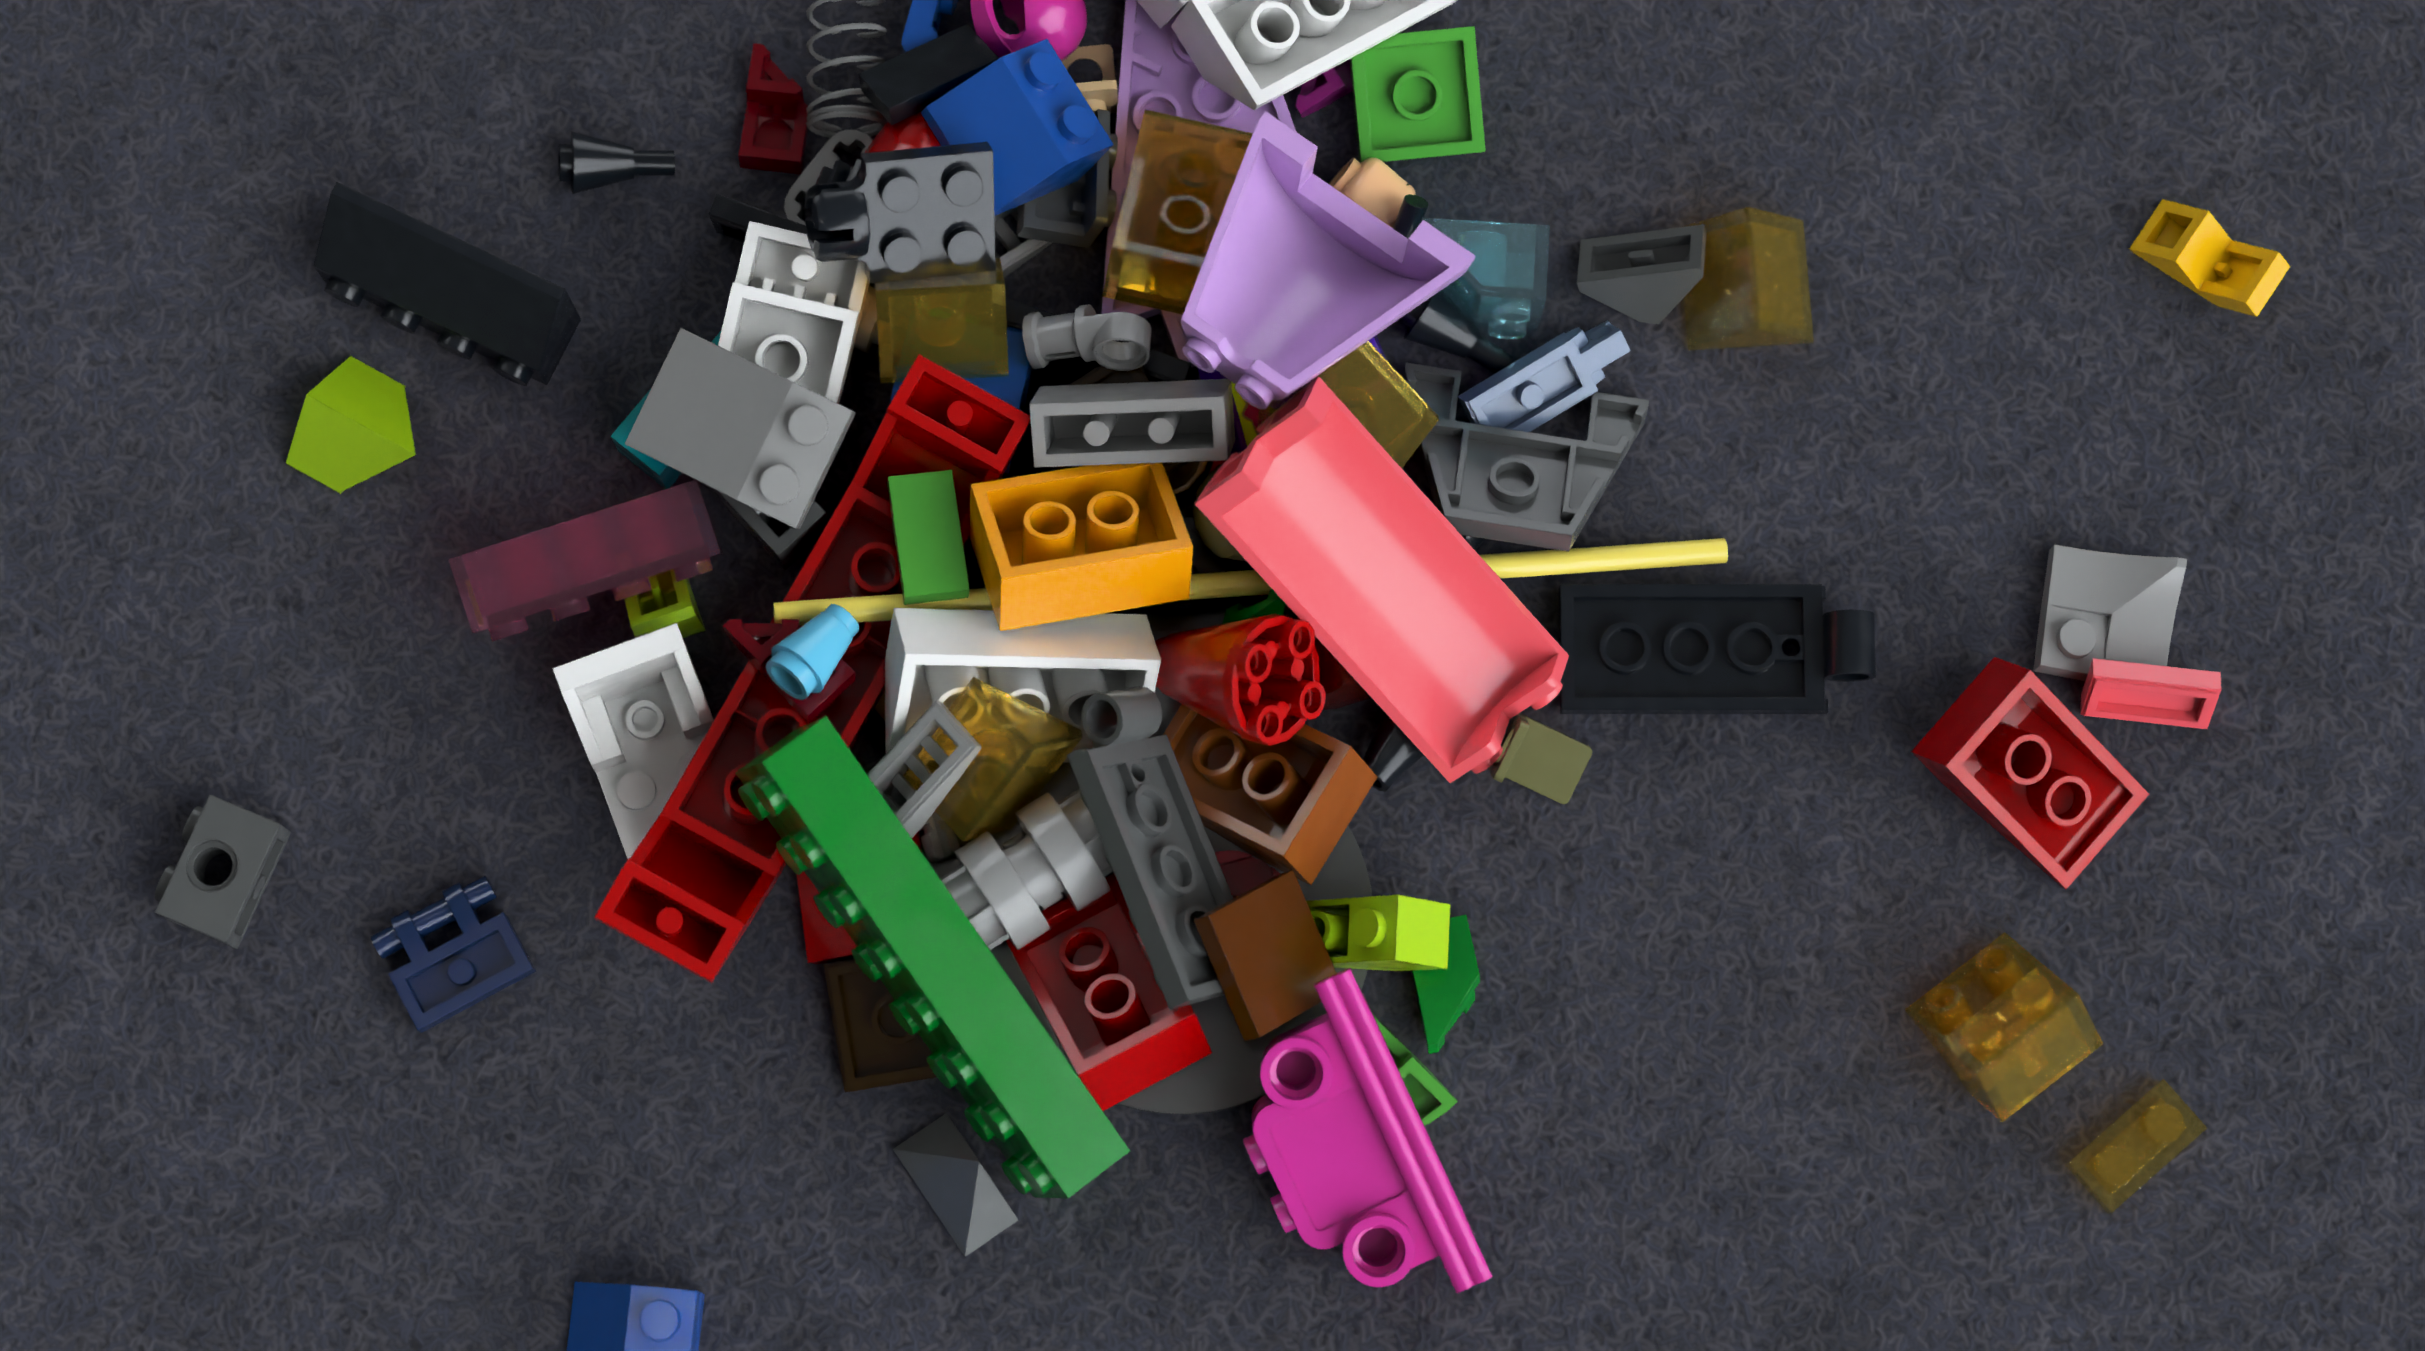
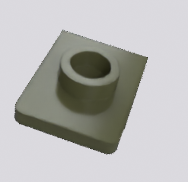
[1488,713,1592,804]

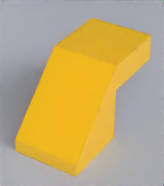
[2129,199,2290,317]

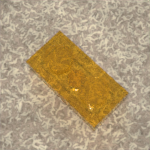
[2065,1079,2207,1214]

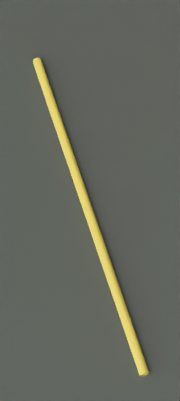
[773,538,1728,627]

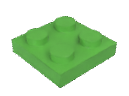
[1350,26,1486,163]

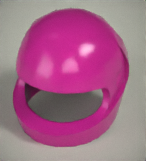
[970,0,1087,61]

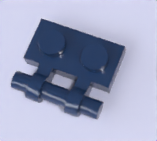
[371,875,536,1033]

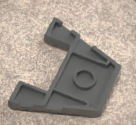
[1402,362,1649,552]

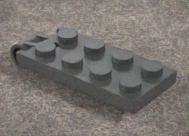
[1067,686,1233,1010]

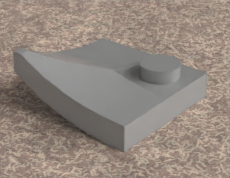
[2033,545,2187,681]

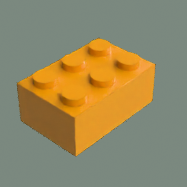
[969,463,1193,631]

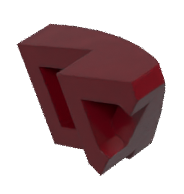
[738,43,808,174]
[723,619,856,723]

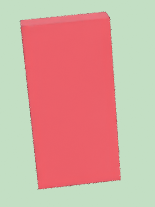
[2080,658,2222,729]

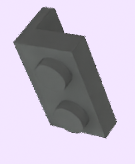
[1017,109,1118,248]

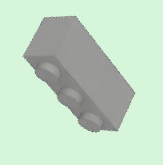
[1029,379,1235,467]

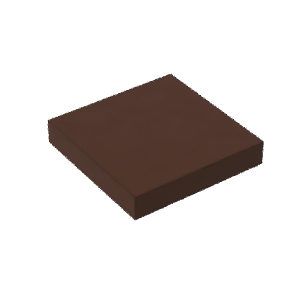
[1194,870,1337,1041]

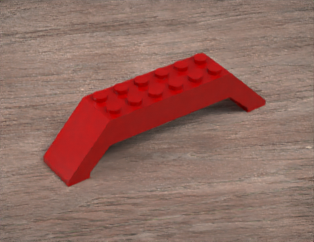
[594,354,1031,984]

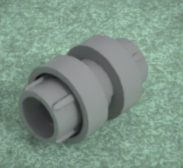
[940,789,1113,950]

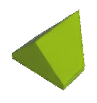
[286,356,416,494]

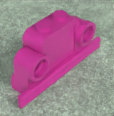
[1243,968,1492,1293]

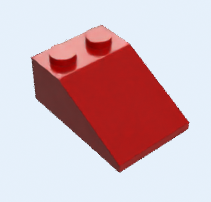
[1911,657,2149,889]
[1005,873,1212,1111]

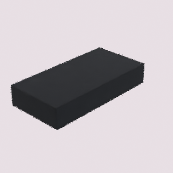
[858,24,999,125]

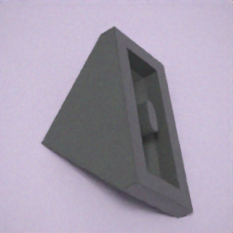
[1577,224,1706,325]
[893,1113,1019,1257]

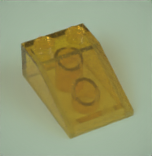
[1102,109,1253,315]

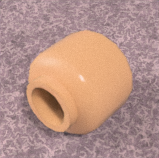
[1329,158,1416,228]

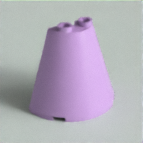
[1181,111,1476,409]

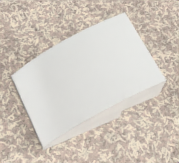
[718,221,869,404]

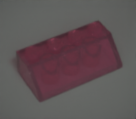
[448,480,723,642]

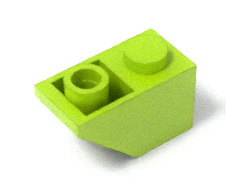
[1306,895,1450,971]

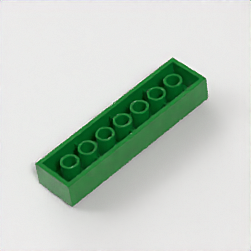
[735,716,1130,1198]

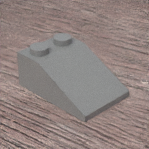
[625,328,856,529]

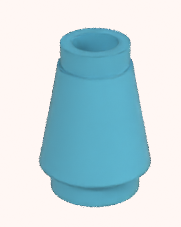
[766,604,859,700]

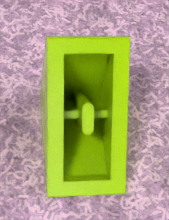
[615,539,706,638]

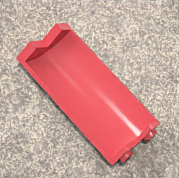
[1195,376,1569,783]

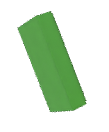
[887,470,970,605]

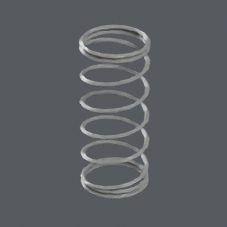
[806,0,887,138]

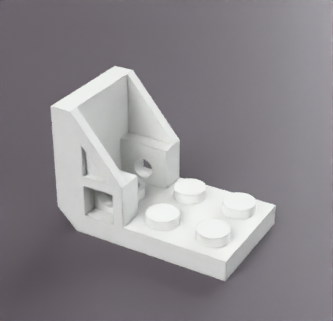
[553,623,714,859]

